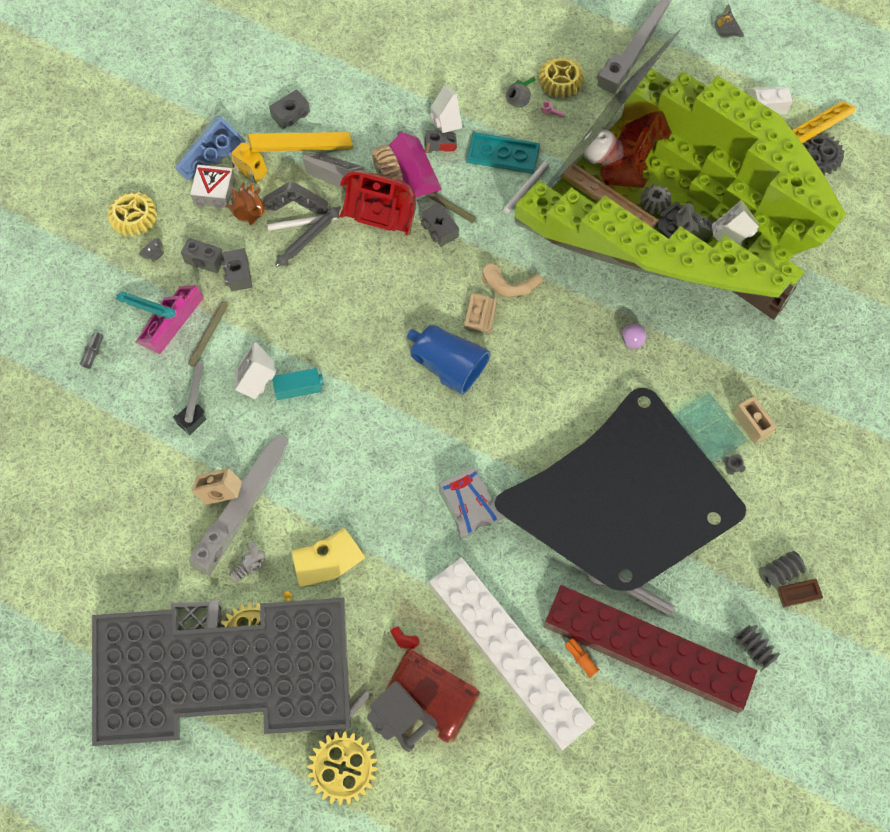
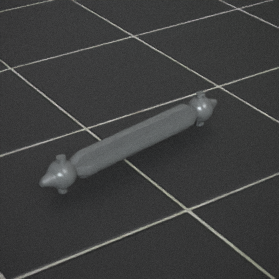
[275,206,341,267]

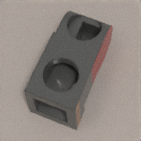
[424,130,457,153]

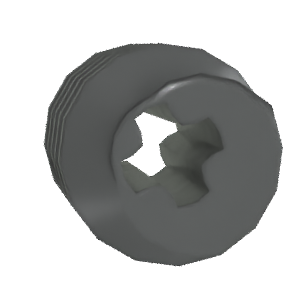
[759,551,806,589]
[734,625,780,672]

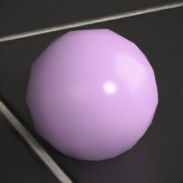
[621,323,647,349]

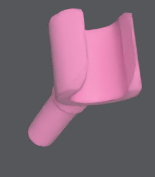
[541,101,565,117]

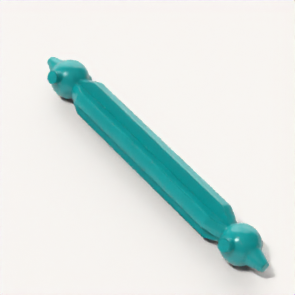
[116,292,176,319]

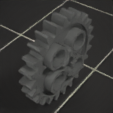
[803,132,845,176]

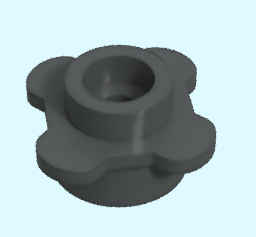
[723,454,746,475]

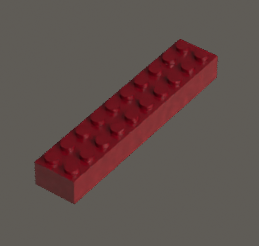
[543,585,757,713]

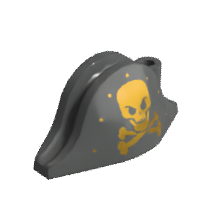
[715,4,744,38]

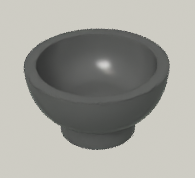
[139,238,164,262]

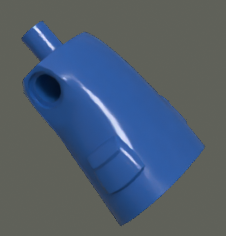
[407,325,491,395]

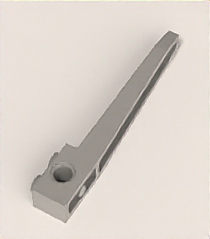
[597,0,671,94]
[189,435,289,576]

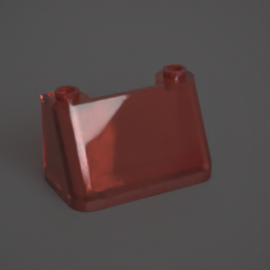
[600,111,672,188]
[385,649,480,743]

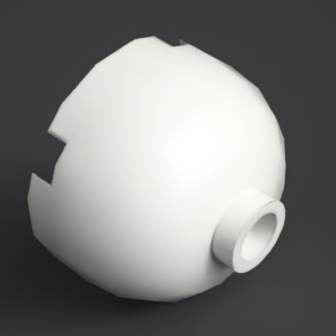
[583,129,618,165]

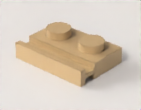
[464,293,498,334]

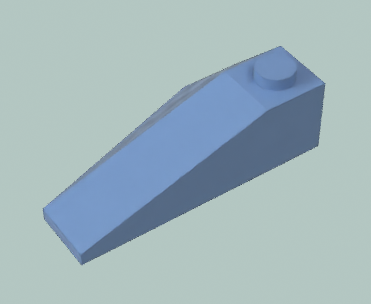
[174,116,246,180]

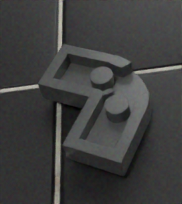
[658,201,683,239]

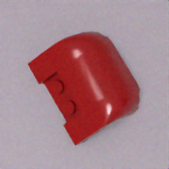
[340,170,416,235]

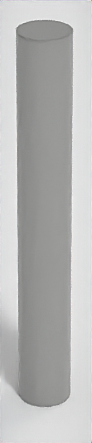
[322,690,371,743]

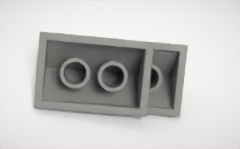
[303,152,364,191]

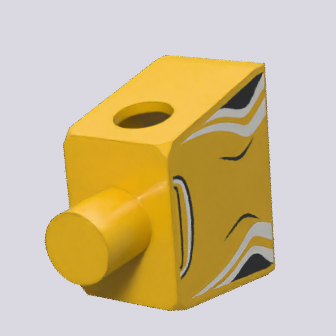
[231,143,268,183]

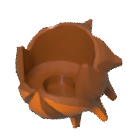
[225,182,265,226]

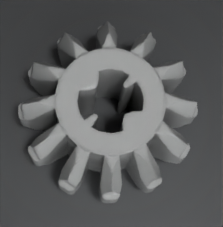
[640,184,672,215]

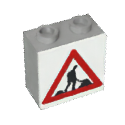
[190,165,235,209]

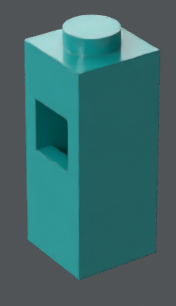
[272,368,324,400]

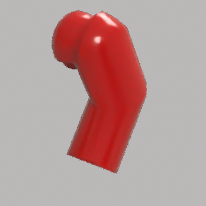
[390,626,420,650]

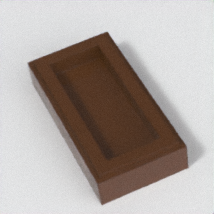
[777,579,823,608]

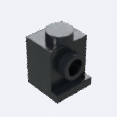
[173,404,206,435]

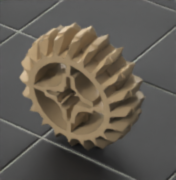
[372,145,403,181]

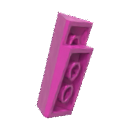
[388,132,442,197]
[136,285,204,354]

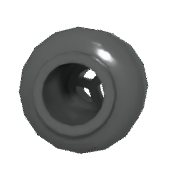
[506,83,531,108]

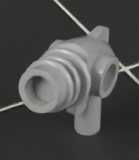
[229,542,265,583]

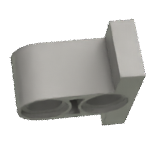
[675,203,714,242]

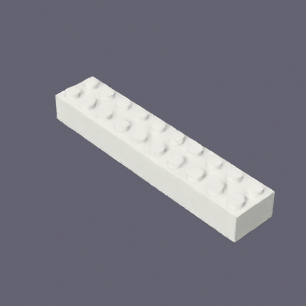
[429,557,595,753]

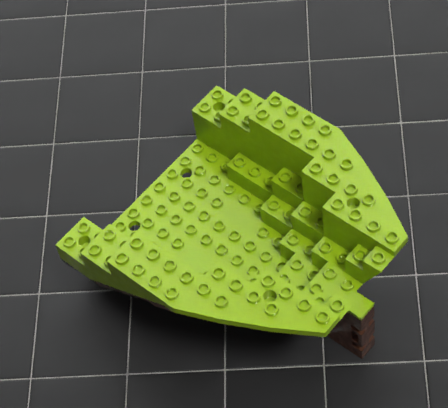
[515,68,846,320]

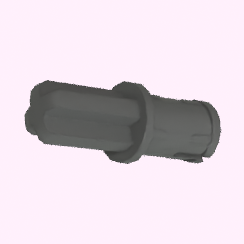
[79,332,103,369]

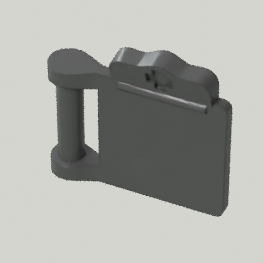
[367,681,437,752]

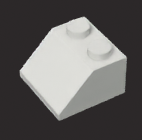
[430,85,462,133]
[748,86,792,115]
[712,200,759,246]
[235,342,276,399]

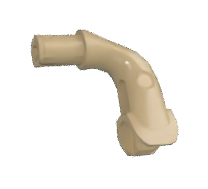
[482,263,543,297]

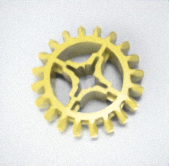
[539,56,584,99]
[108,191,157,237]

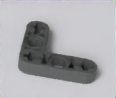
[263,182,328,214]

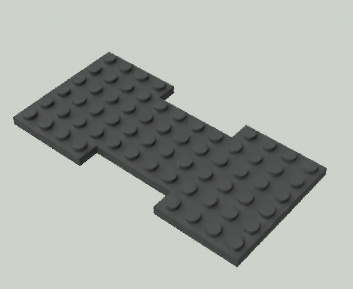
[92,598,351,746]

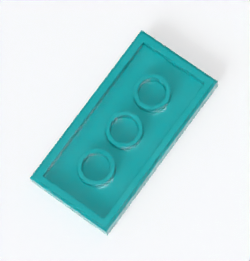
[466,132,540,174]

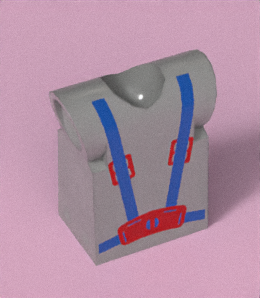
[439,467,505,540]

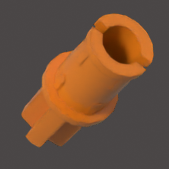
[565,638,600,678]

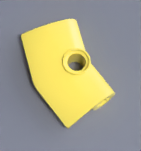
[292,527,365,588]

